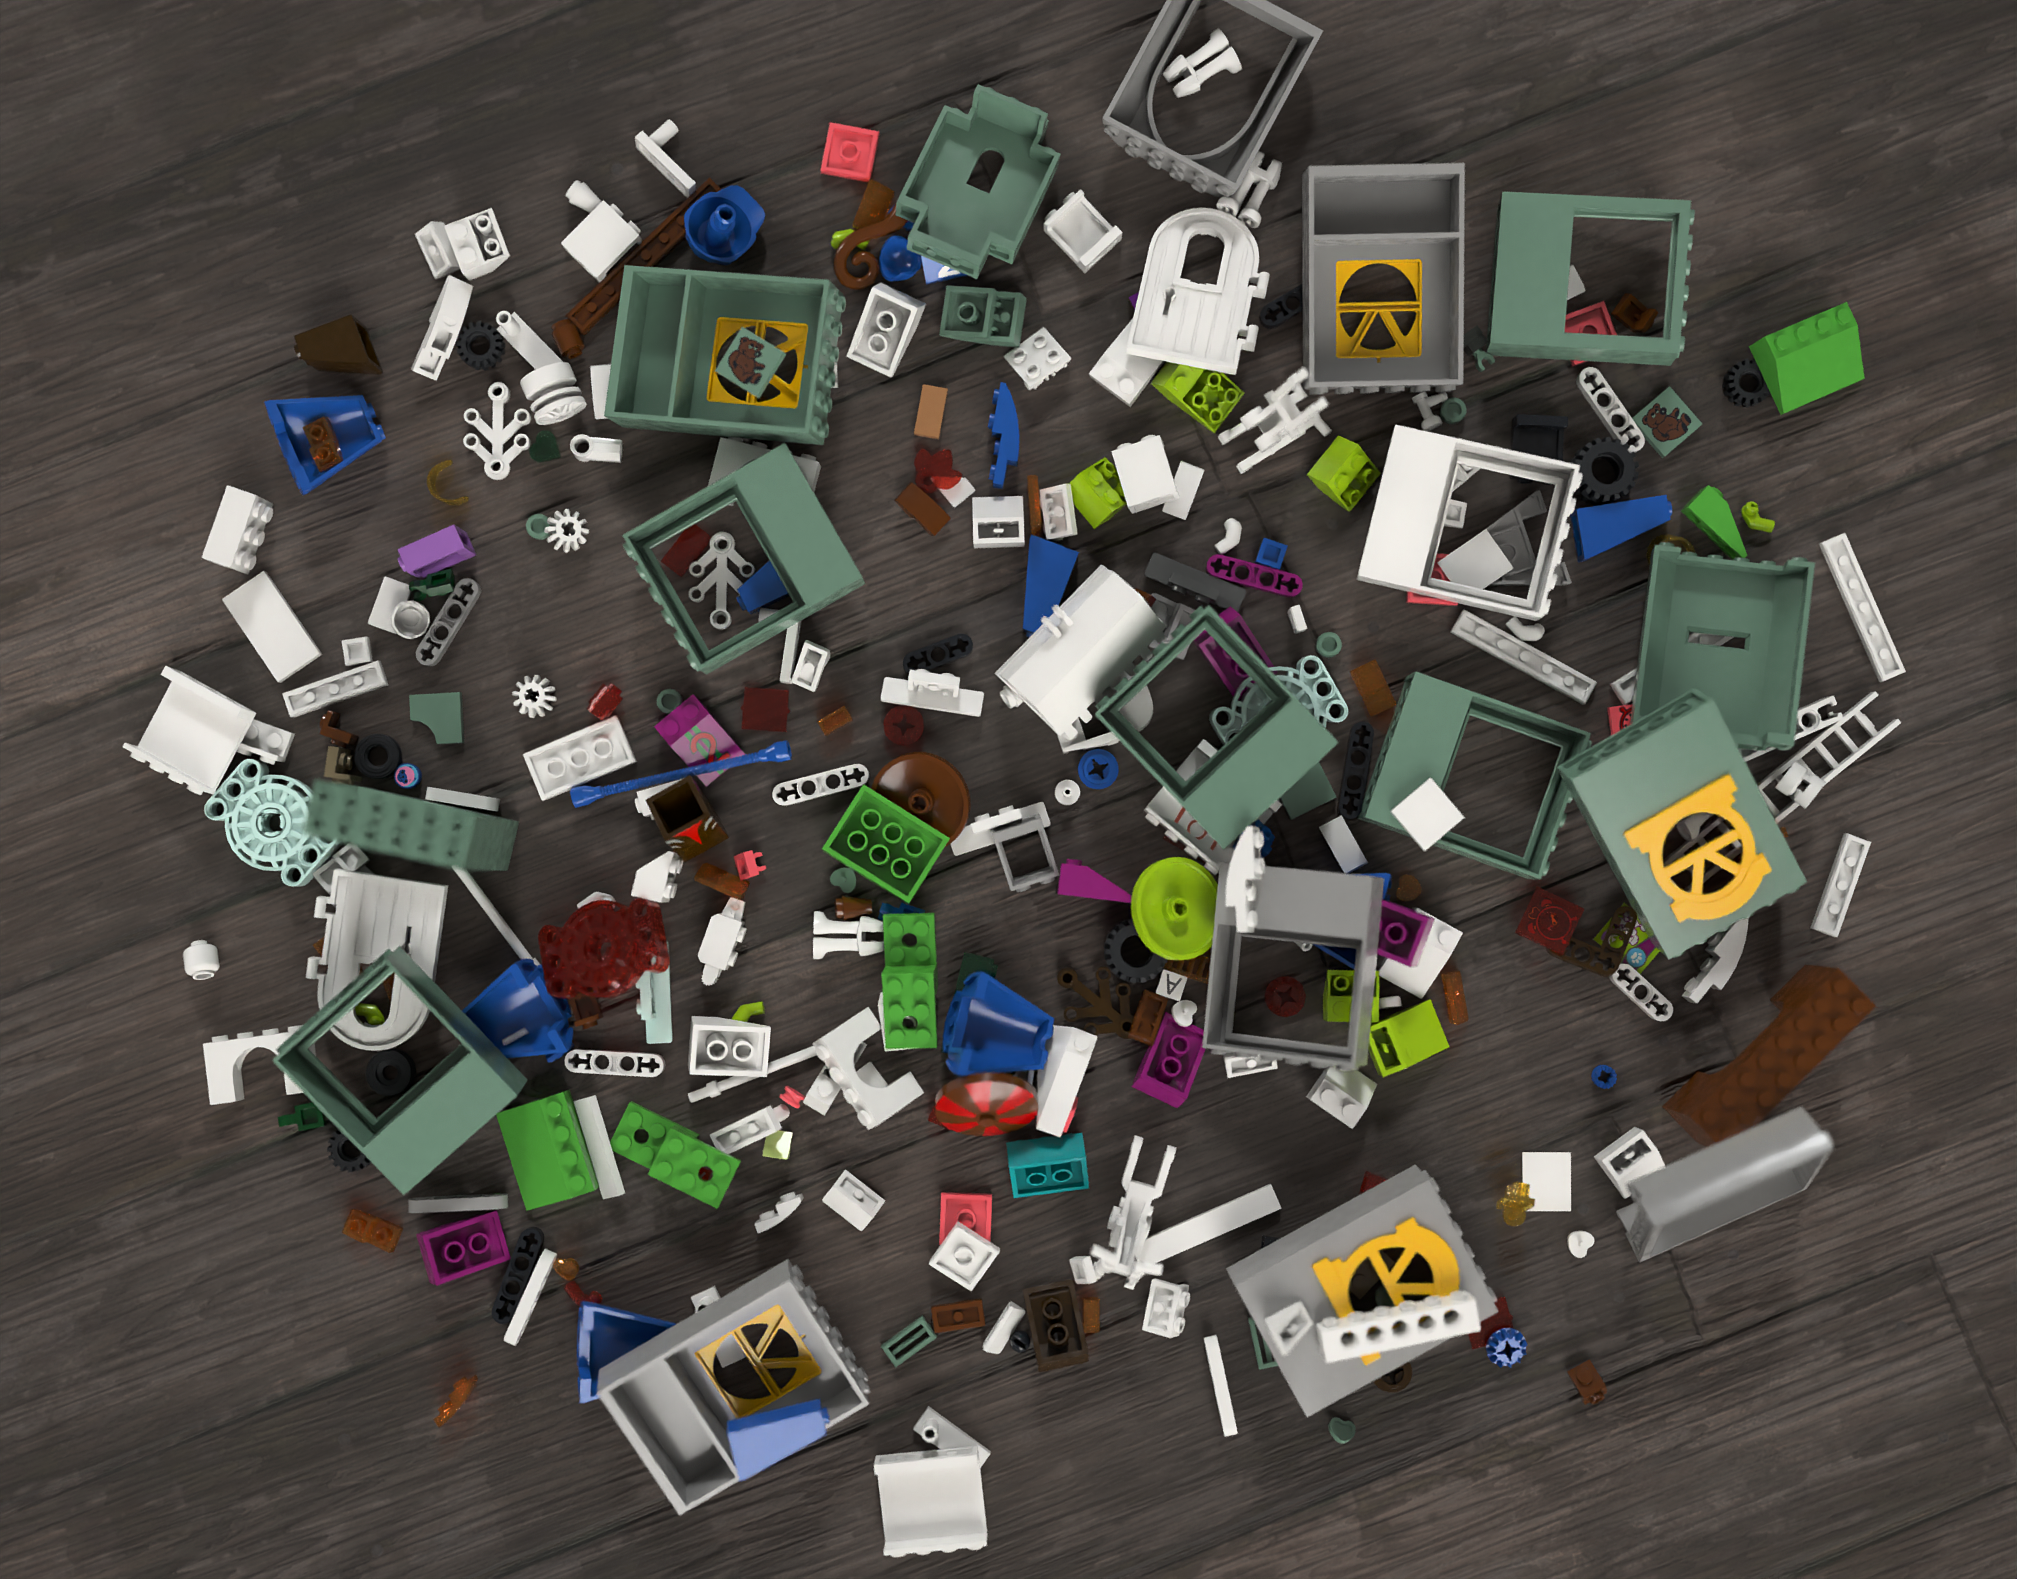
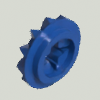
[1078,749,1119,790]
[1486,1328,1527,1368]

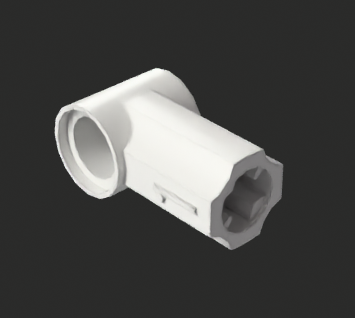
[570,434,623,463]

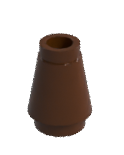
[835,896,872,921]

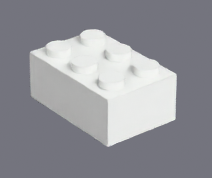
[202,485,273,574]

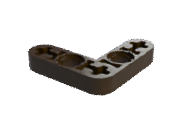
[1545,906,1637,977]

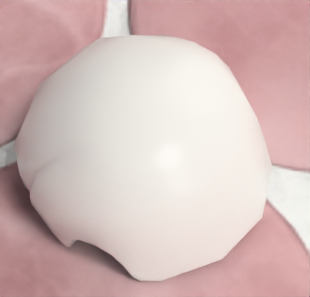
[390,600,430,639]

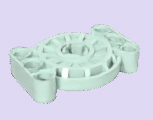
[1209,655,1348,745]
[204,759,343,887]

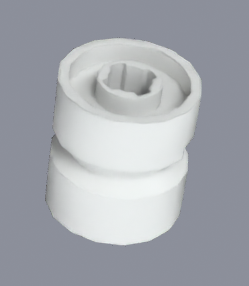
[1775,761,1826,809]

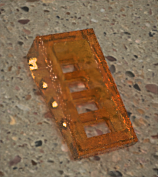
[1163,955,1211,984]

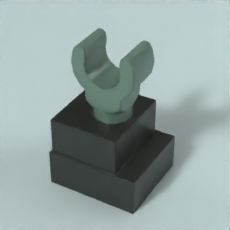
[1464,325,1495,372]

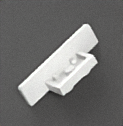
[881,669,984,717]
[951,802,1050,856]

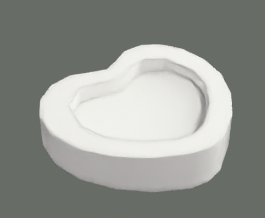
[1171,1000,1197,1027]
[1567,1231,1594,1258]

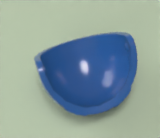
[879,236,922,281]

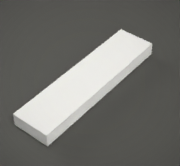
[282,661,388,718]
[1810,833,1871,937]
[574,1095,625,1199]

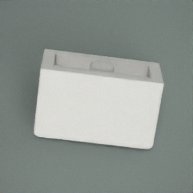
[822,1169,885,1231]

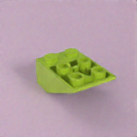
[1151,362,1244,433]
[1368,999,1449,1077]

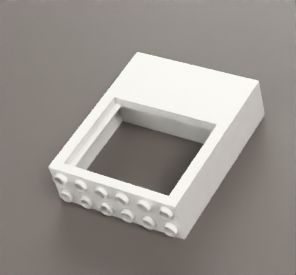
[1357,425,1582,621]

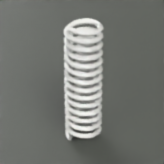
[502,1028,528,1045]

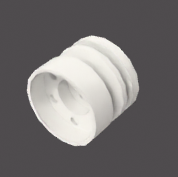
[520,362,587,425]

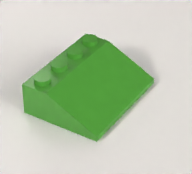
[1749,302,1864,415]
[822,784,950,905]
[496,1089,599,1211]

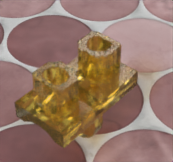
[1496,1181,1535,1227]

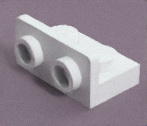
[1039,484,1078,541]
[236,719,295,765]
[1142,1279,1190,1338]

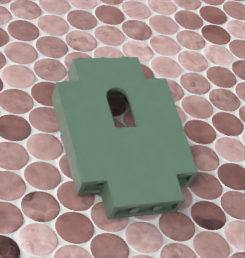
[895,84,1061,279]

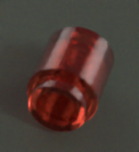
[586,682,623,721]

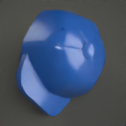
[684,185,765,266]

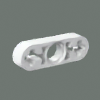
[425,787,500,811]
[1609,963,1673,1021]

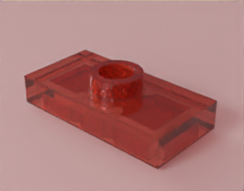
[661,524,712,578]

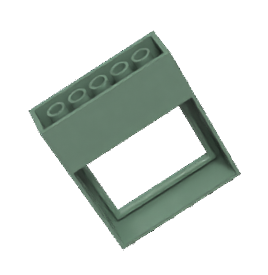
[1486,192,1695,366]
[622,443,865,675]
[1095,606,1338,849]
[1357,671,1592,879]
[302,780,519,871]
[272,946,528,1195]

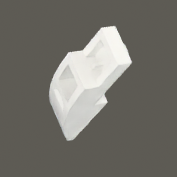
[411,275,473,381]
[1226,826,1265,933]
[1682,918,1748,1004]

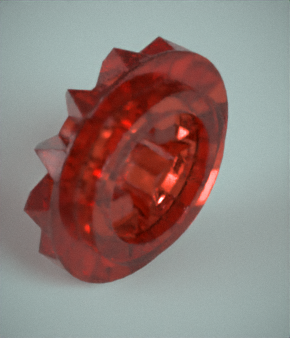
[884,705,924,746]
[1265,976,1306,1017]

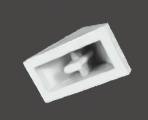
[1265,1302,1313,1355]

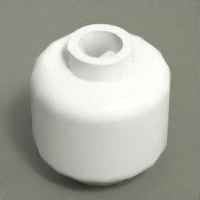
[183,940,220,980]

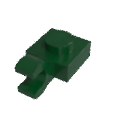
[409,569,455,601]
[278,1102,327,1131]

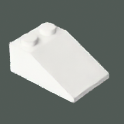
[847,283,926,377]
[1089,319,1164,407]
[1378,908,1463,999]
[688,1016,771,1077]

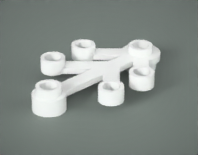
[463,382,531,480]
[689,532,755,630]

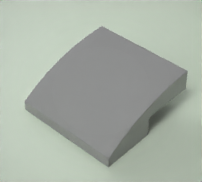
[1148,593,1195,660]

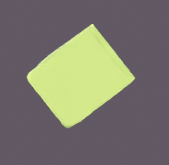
[762,1130,793,1160]

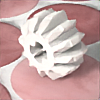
[544,509,589,553]
[512,675,557,718]

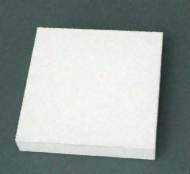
[1390,778,1465,851]
[929,1221,1000,1291]

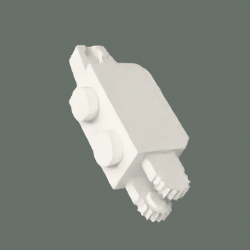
[698,897,747,986]

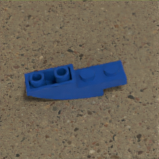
[988,382,1019,489]

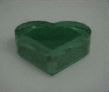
[529,430,561,463]

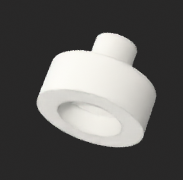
[1055,780,1080,805]

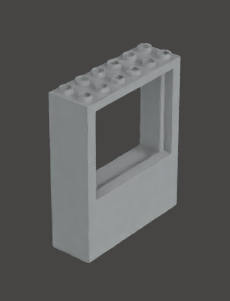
[1202,862,1384,1071]

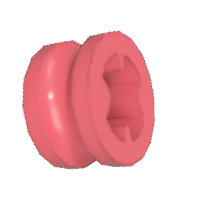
[779,1086,805,1109]

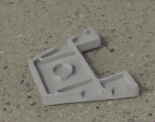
[1486,490,1572,586]

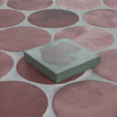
[715,327,786,398]
[1632,386,1702,458]

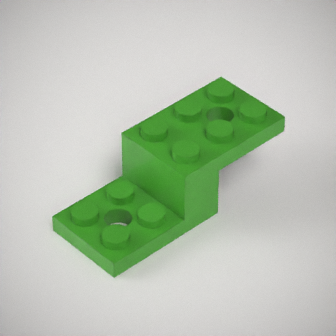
[882,913,938,1049]
[610,1101,741,1209]

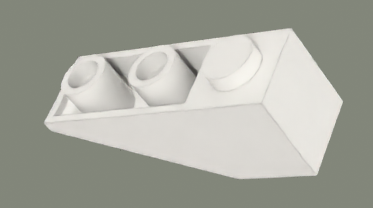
[803,1042,867,1116]

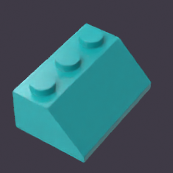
[1006,1133,1089,1198]

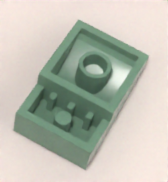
[939,286,1027,348]

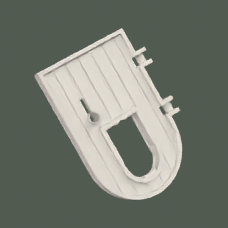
[1126,208,1270,375]
[306,869,448,1051]

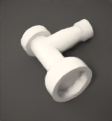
[1412,392,1448,431]

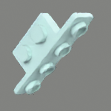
[635,941,673,1044]

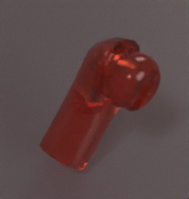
[564,1281,602,1306]

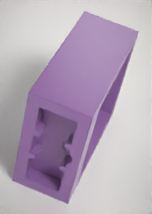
[398,525,476,580]

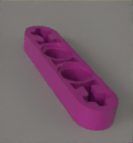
[1206,554,1303,598]

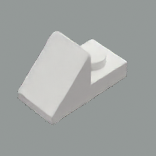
[791,640,830,692]

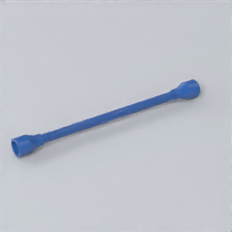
[570,740,792,808]

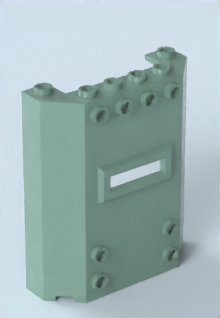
[1630,542,1815,751]

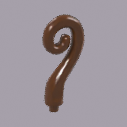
[833,202,908,290]

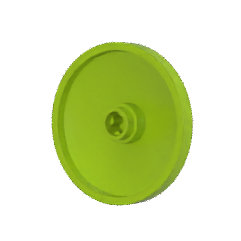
[1131,857,1218,960]

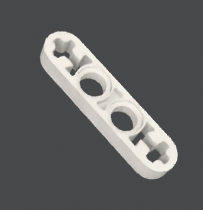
[1576,367,1645,453]
[772,764,869,806]
[564,1049,665,1077]
[504,1249,557,1346]
[1204,1335,1237,1437]

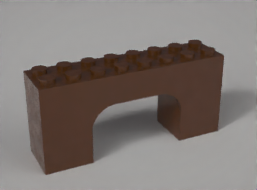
[1662,965,1876,1147]

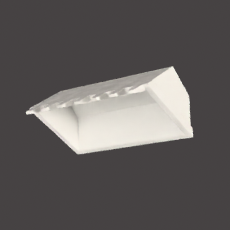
[995,565,1168,739]

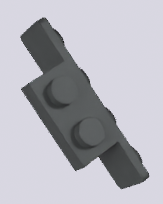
[1144,553,1246,612]

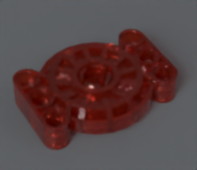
[538,898,670,999]

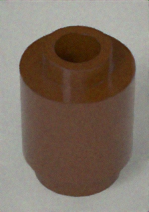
[551,319,585,359]

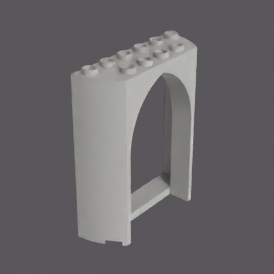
[1102,0,1323,197]
[1616,1107,1833,1263]

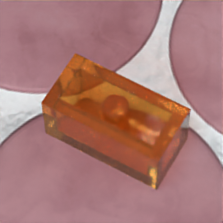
[817,706,853,736]
[1083,1297,1100,1333]

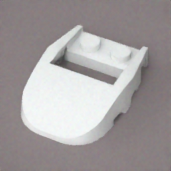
[1057,671,1153,754]

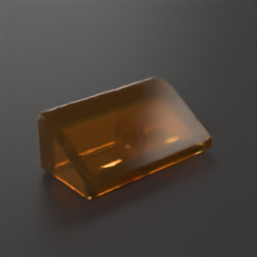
[853,179,895,239]
[1350,659,1397,717]
[694,863,750,900]
[1441,971,1469,1025]

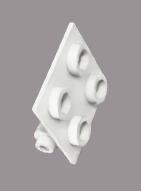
[1004,327,1071,391]

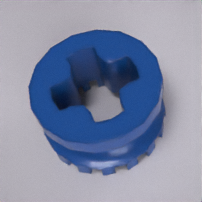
[1591,1065,1617,1089]

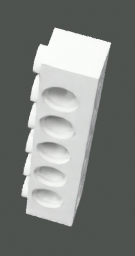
[1315,1290,1480,1363]

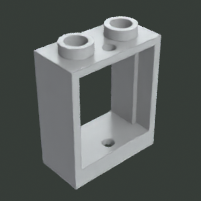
[991,814,1059,892]

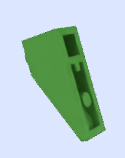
[1681,485,1747,560]

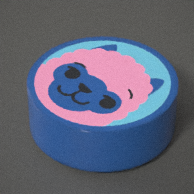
[394,763,422,789]

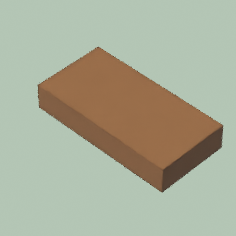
[914,384,948,439]

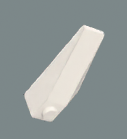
[1036,1025,1098,1138]

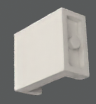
[1044,189,1122,273]
[561,200,643,283]
[1111,435,1180,514]

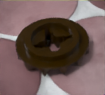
[1373,1361,1412,1393]

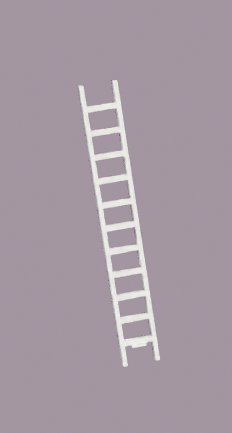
[1663,691,1901,892]

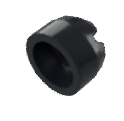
[1010,1330,1030,1353]

